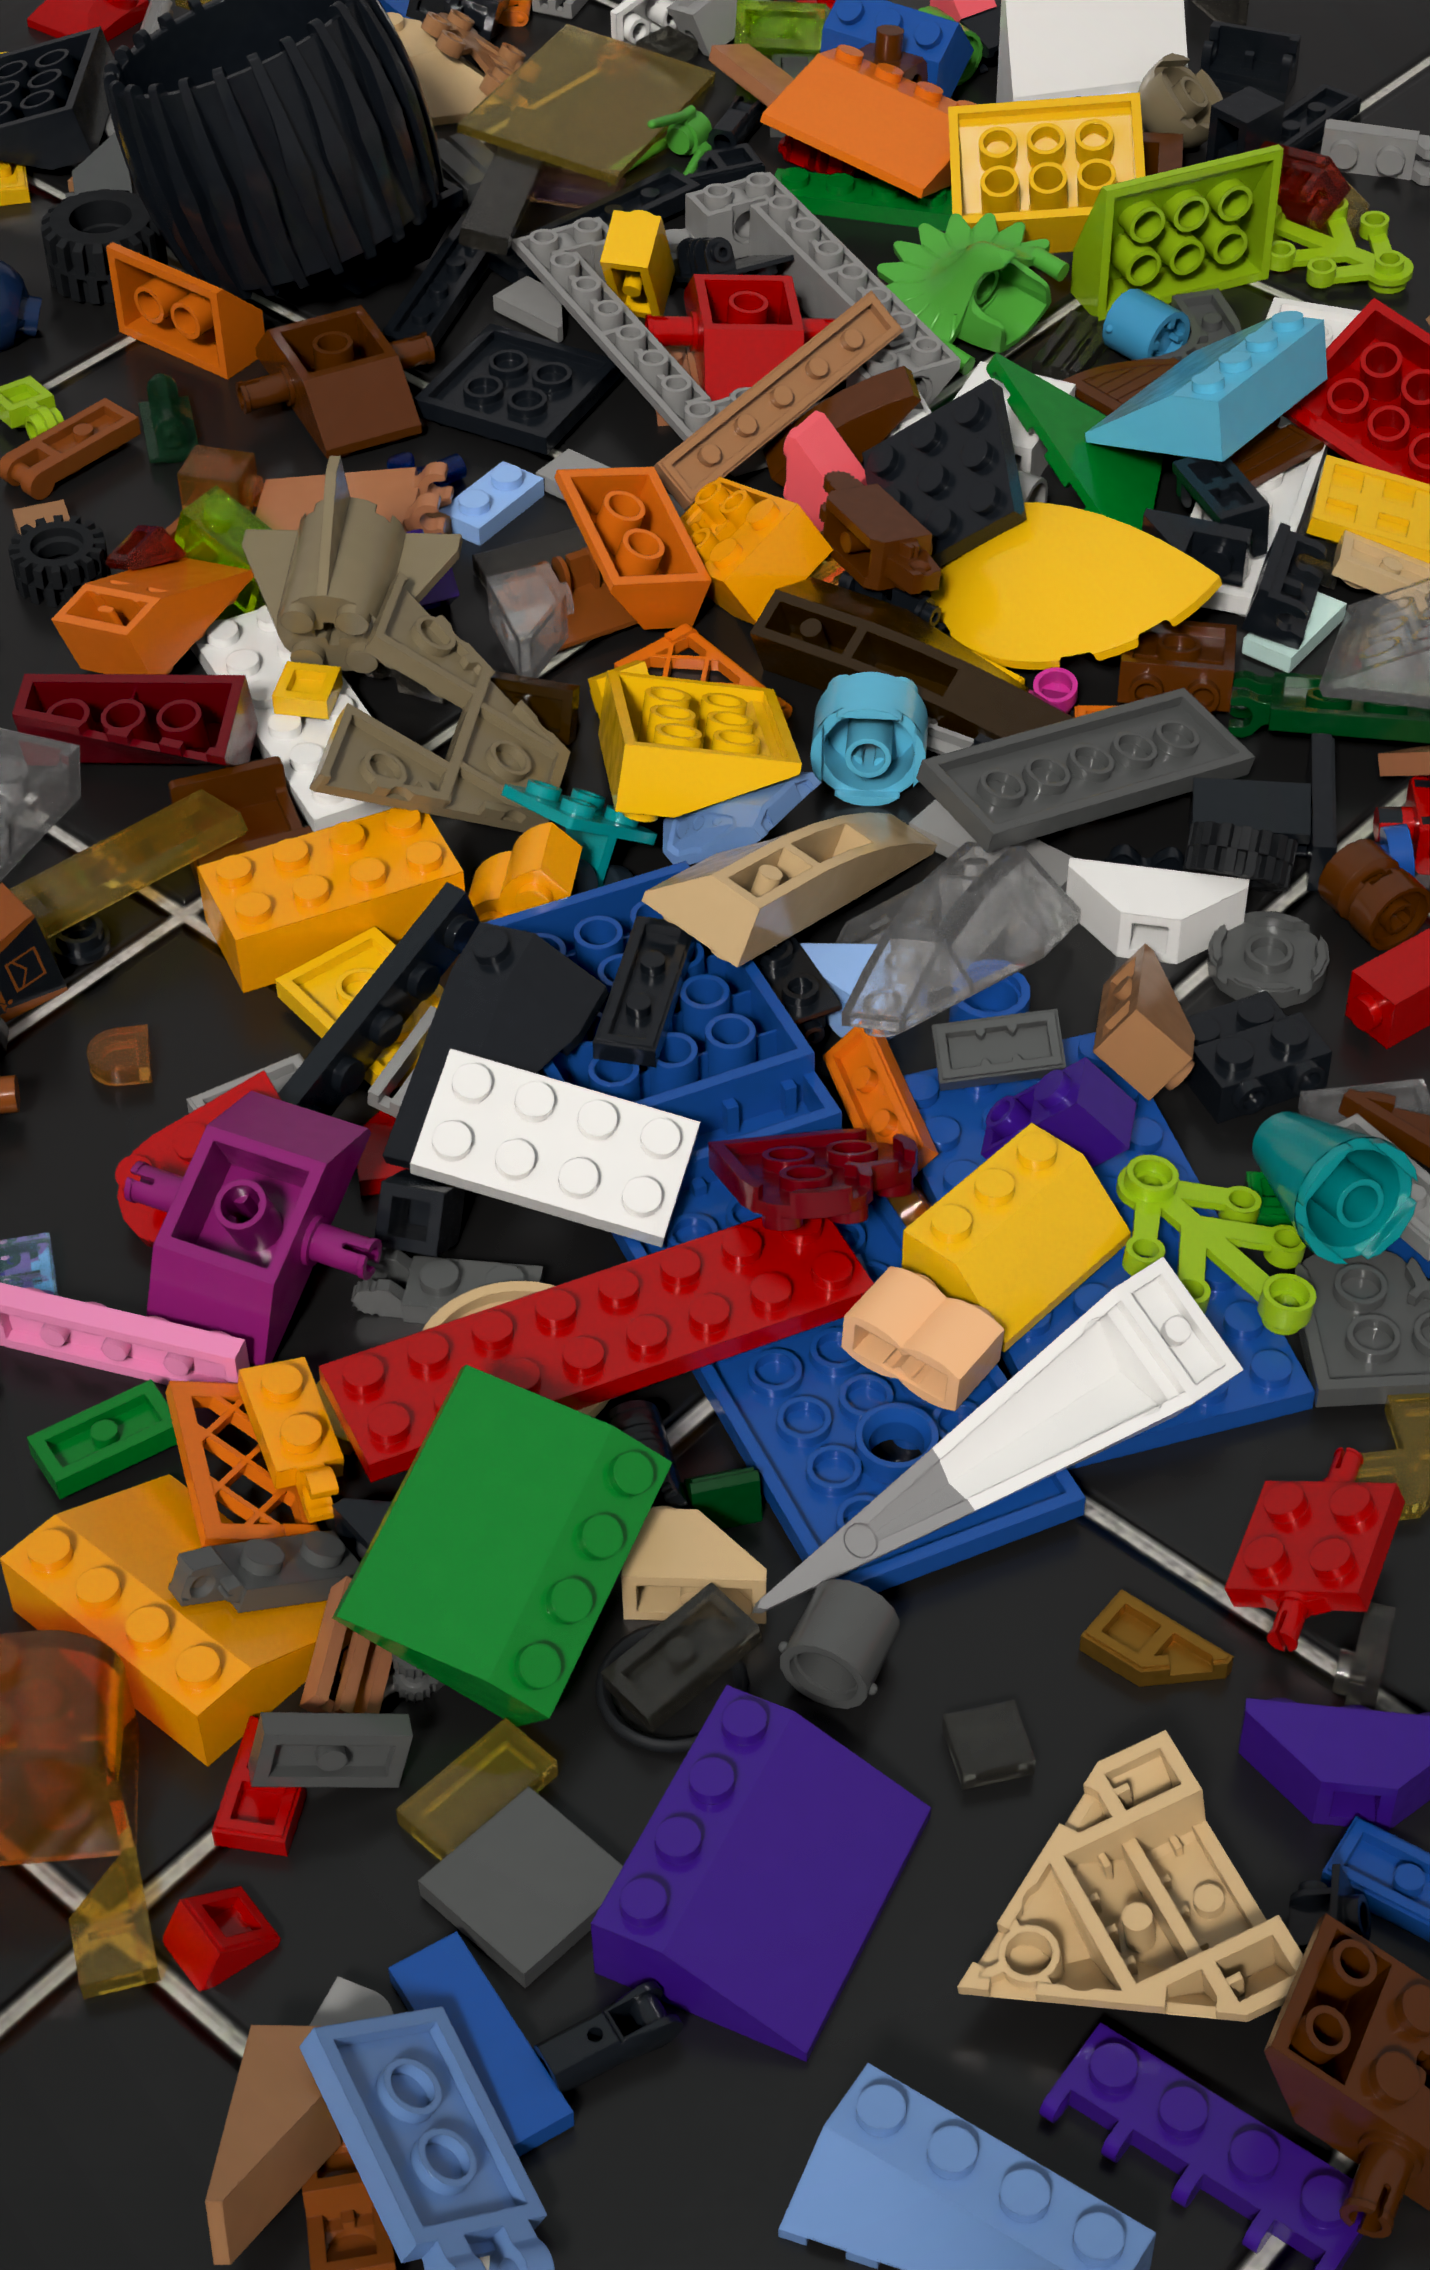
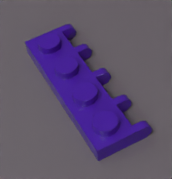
[1039,2022,1364,2270]

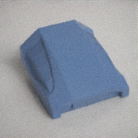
[663,772,821,865]

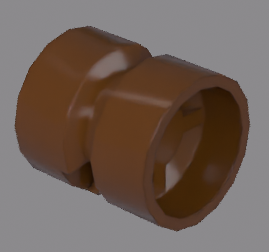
[1318,839,1430,950]

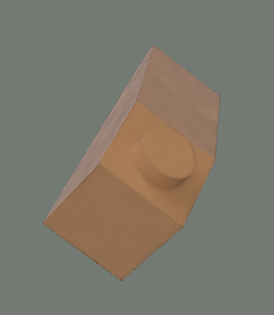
[1093,943,1195,1101]
[205,2025,342,2265]

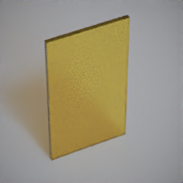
[457,24,716,185]

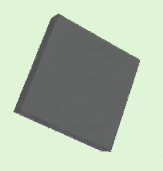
[418,1786,623,1989]

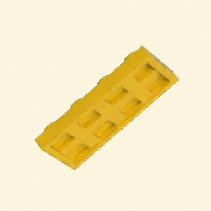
[1306,455,1430,564]

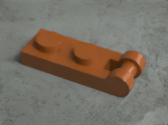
[0,398,141,500]

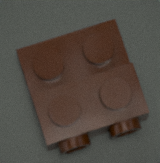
[1117,620,1237,714]

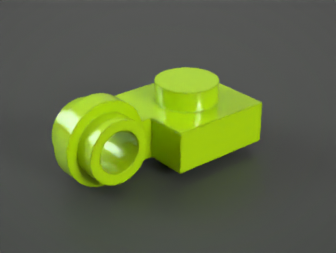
[0,376,64,440]

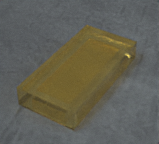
[396,1718,558,1861]

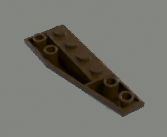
[750,577,1074,740]

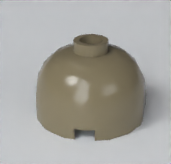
[1138,53,1223,151]

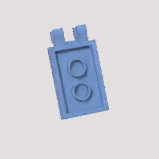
[299,2006,555,2270]

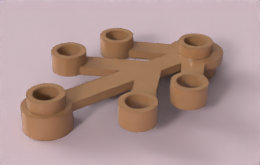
[421,9,541,106]

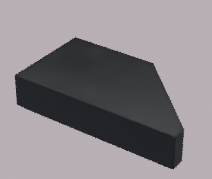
[686,143,765,190]

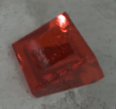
[105,525,186,571]

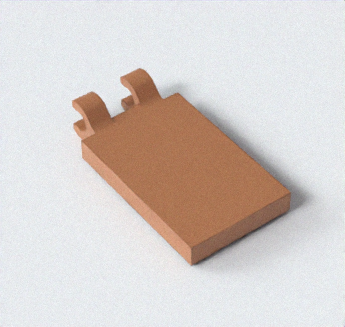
[251,462,454,534]

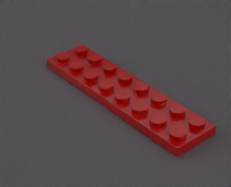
[319,1217,874,1483]

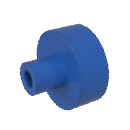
[1379,823,1415,878]

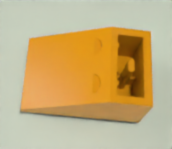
[680,477,833,625]

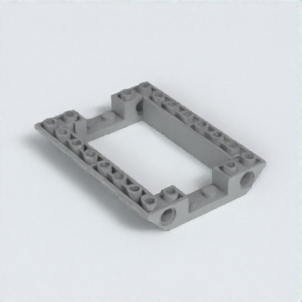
[511,172,961,477]

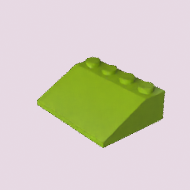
[1070,144,1284,322]

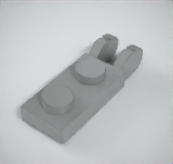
[1318,119,1430,186]

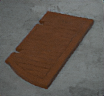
[1062,357,1324,487]

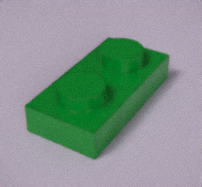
[26,1379,177,1500]

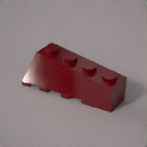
[12,674,258,766]

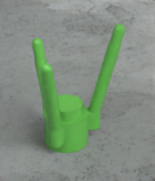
[608,105,712,180]

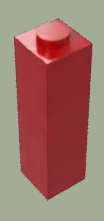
[1345,928,1430,1049]

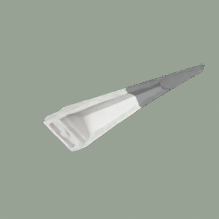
[752,1257,1244,1614]

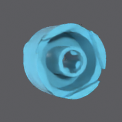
[810,672,928,806]

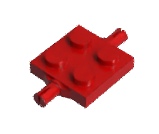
[1225,1447,1405,1652]

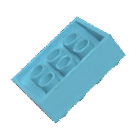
[1085,311,1328,462]

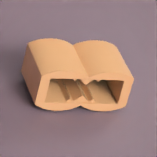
[841,1266,1004,1411]

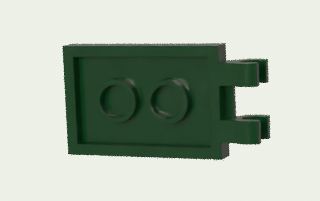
[1228,670,1430,743]

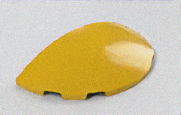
[930,502,1222,670]

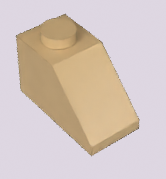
[621,1506,767,1624]

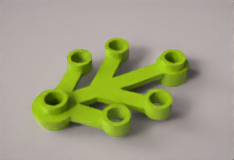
[1270,195,1414,294]
[1116,1155,1317,1335]

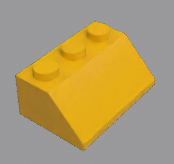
[902,1122,1131,1353]

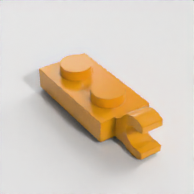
[238,1357,344,1523]

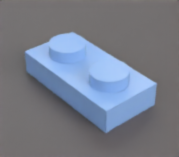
[439,461,545,546]

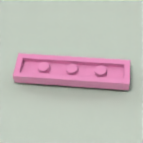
[0,1282,250,1385]

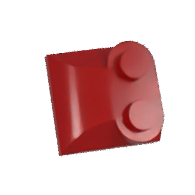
[27,0,149,42]

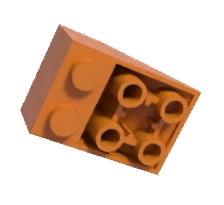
[51,556,254,675]

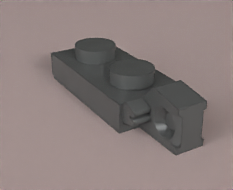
[168,1530,360,1613]

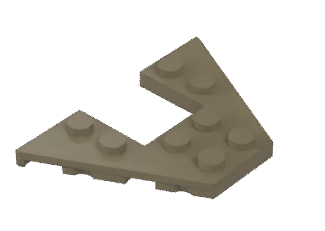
[309,572,571,832]

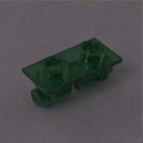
[138,373,201,464]

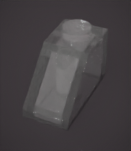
[486,563,574,678]

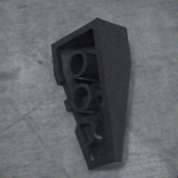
[382,922,609,1169]

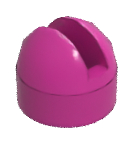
[1033,667,1078,713]

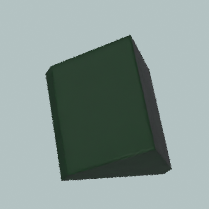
[682,1467,763,1530]

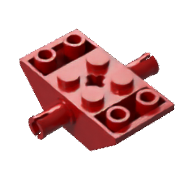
[645,274,835,402]

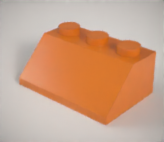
[106,242,265,380]
[554,467,712,630]

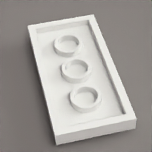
[410,1048,700,1247]

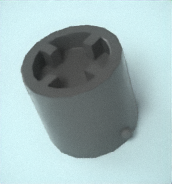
[778,1579,900,1709]

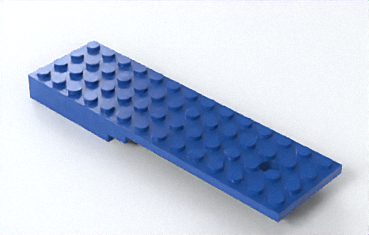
[484,861,1086,1593]

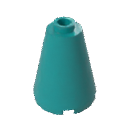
[1252,1111,1418,1264]

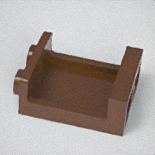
[168,756,313,893]

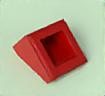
[163,1886,281,1992]

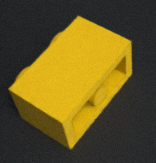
[600,210,675,318]

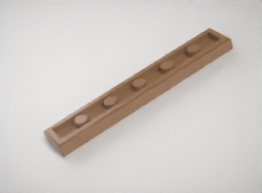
[653,290,904,510]

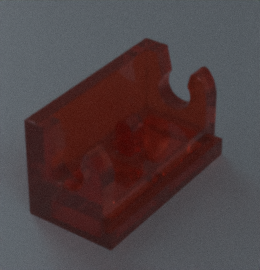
[1260,141,1351,230]

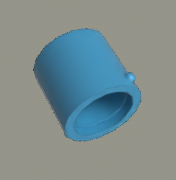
[1102,289,1190,360]

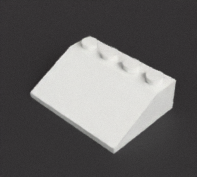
[996,0,1188,103]

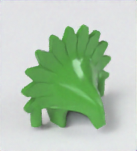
[877,213,1070,375]

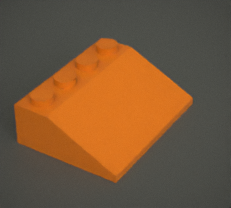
[760,44,976,198]

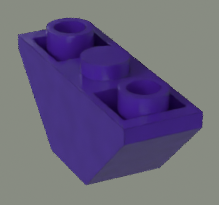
[1238,1698,1430,1831]

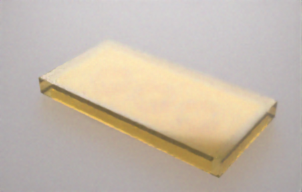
[9,789,248,940]

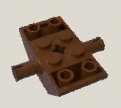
[235,305,435,459]
[1264,1913,1430,2239]

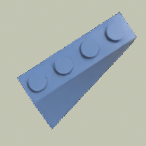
[778,2063,1156,2270]

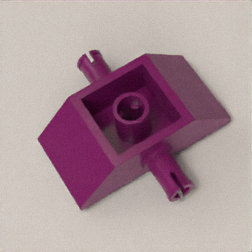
[124,1091,382,1366]

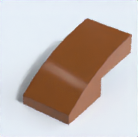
[302,2139,397,2270]

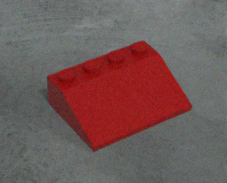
[1282,298,1430,484]

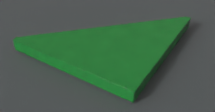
[986,352,1165,530]

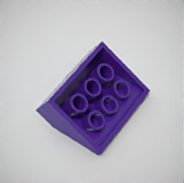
[591,1685,931,2062]

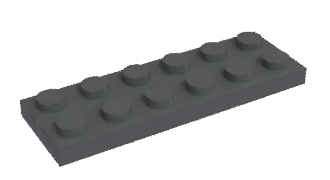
[916,688,1256,852]

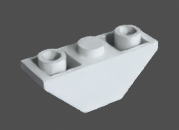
[1065,858,1250,964]

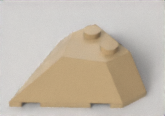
[387,12,528,126]
[957,1730,1303,2022]

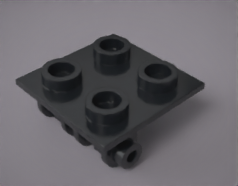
[672,237,794,285]

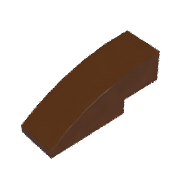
[763,366,921,487]

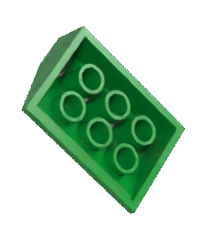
[332,1365,673,1727]

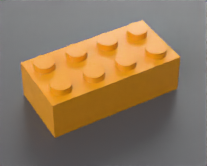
[197,807,465,993]

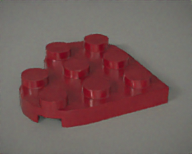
[708,1128,918,1231]

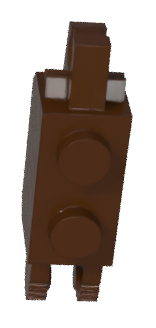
[819,471,942,595]

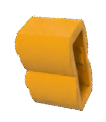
[468,822,583,922]

